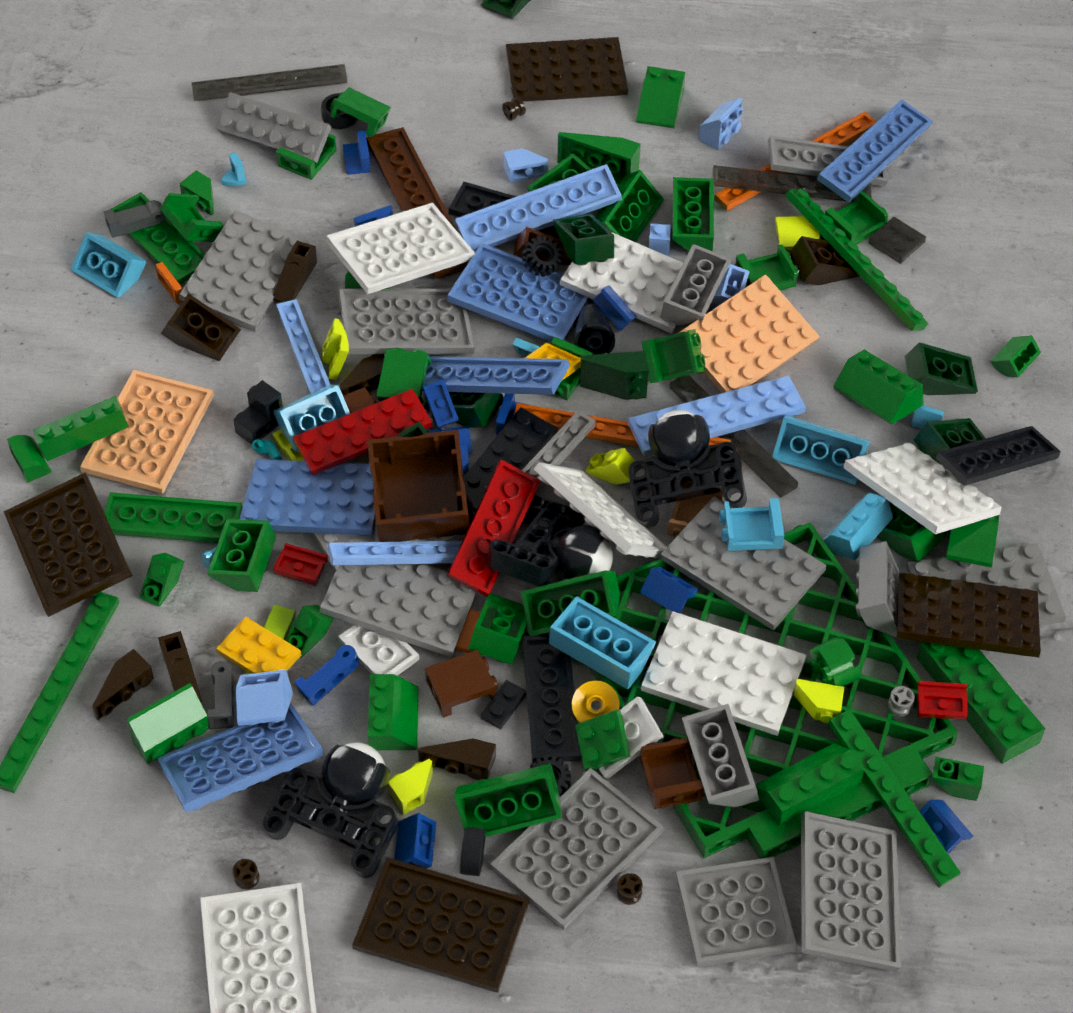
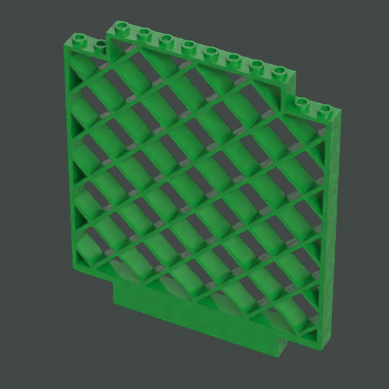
[589,522,958,859]

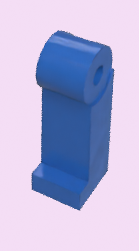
[294,645,359,706]

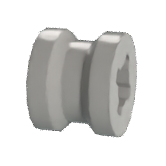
[888,686,915,716]

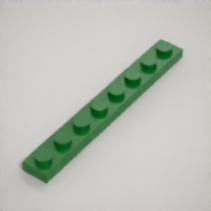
[828,709,961,887]

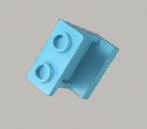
[719,498,784,551]

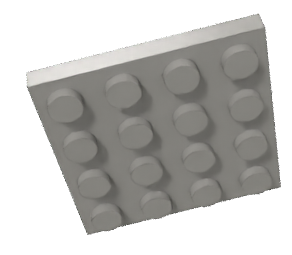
[676,857,797,967]

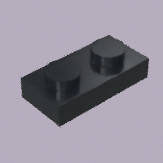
[481,680,526,730]

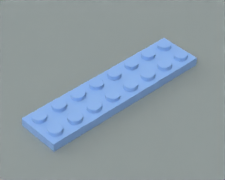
[455,164,622,252]
[628,375,806,456]

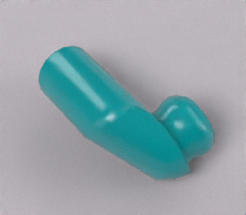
[252,439,282,460]

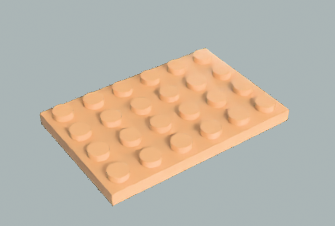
[679,275,820,393]
[80,370,214,494]

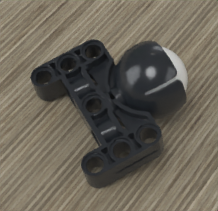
[629,410,747,528]
[487,495,613,586]
[263,743,399,878]

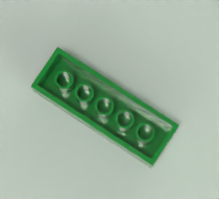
[917,642,1045,764]

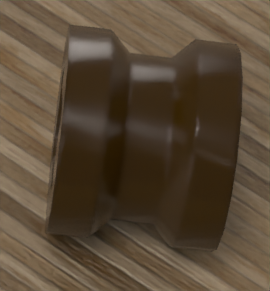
[502,97,526,121]
[233,859,259,889]
[617,873,643,905]

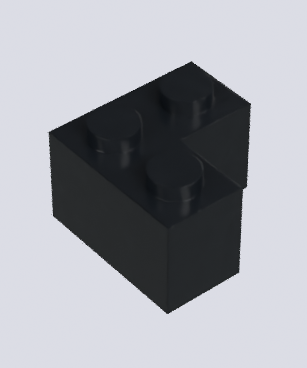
[233,380,283,445]

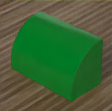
[990,335,1041,378]
[7,435,52,483]

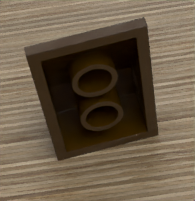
[789,236,860,285]
[161,293,241,361]

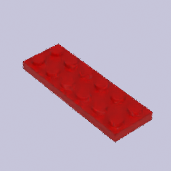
[293,389,432,475]
[446,459,541,597]

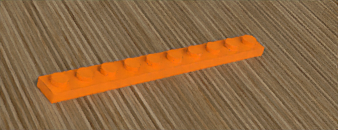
[714,112,877,211]
[514,403,731,451]

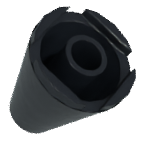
[573,304,616,355]

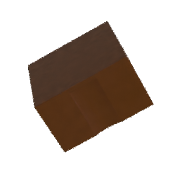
[367,430,469,542]

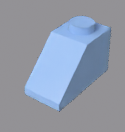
[504,148,548,183]
[649,223,671,256]

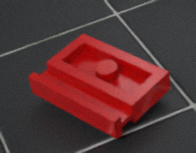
[273,543,328,586]
[918,681,968,720]

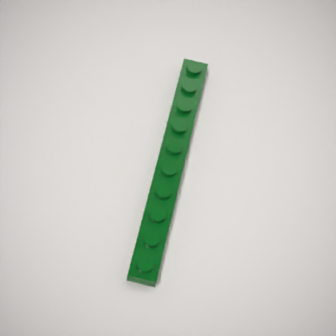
[785,189,928,331]
[0,592,120,793]

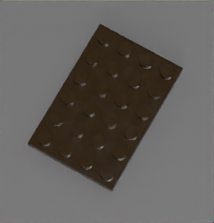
[506,37,628,102]
[4,472,133,617]
[896,573,1041,658]
[352,857,530,993]

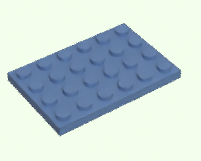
[447,243,590,342]
[240,459,376,536]
[157,704,324,813]

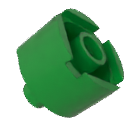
[810,636,860,687]

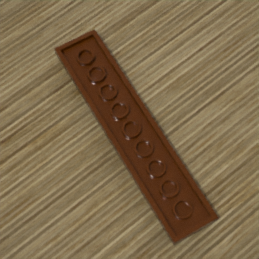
[366,127,469,279]

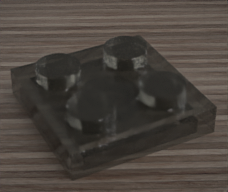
[868,217,926,264]

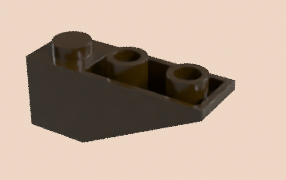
[273,241,317,303]
[339,354,385,396]
[158,631,203,703]
[92,649,154,720]
[418,738,496,780]

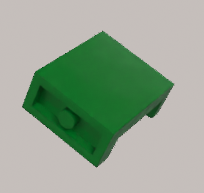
[330,87,391,137]
[276,133,337,180]
[825,191,889,245]
[159,193,224,242]
[735,245,799,290]
[641,329,706,383]
[551,337,592,400]
[377,348,431,405]

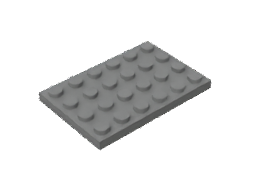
[179,210,309,332]
[338,289,475,354]
[660,496,826,631]
[319,539,477,658]
[906,543,1066,626]
[490,768,664,931]
[801,811,901,972]

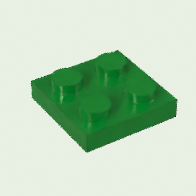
[575,709,631,771]

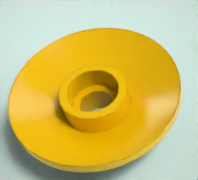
[572,681,620,723]

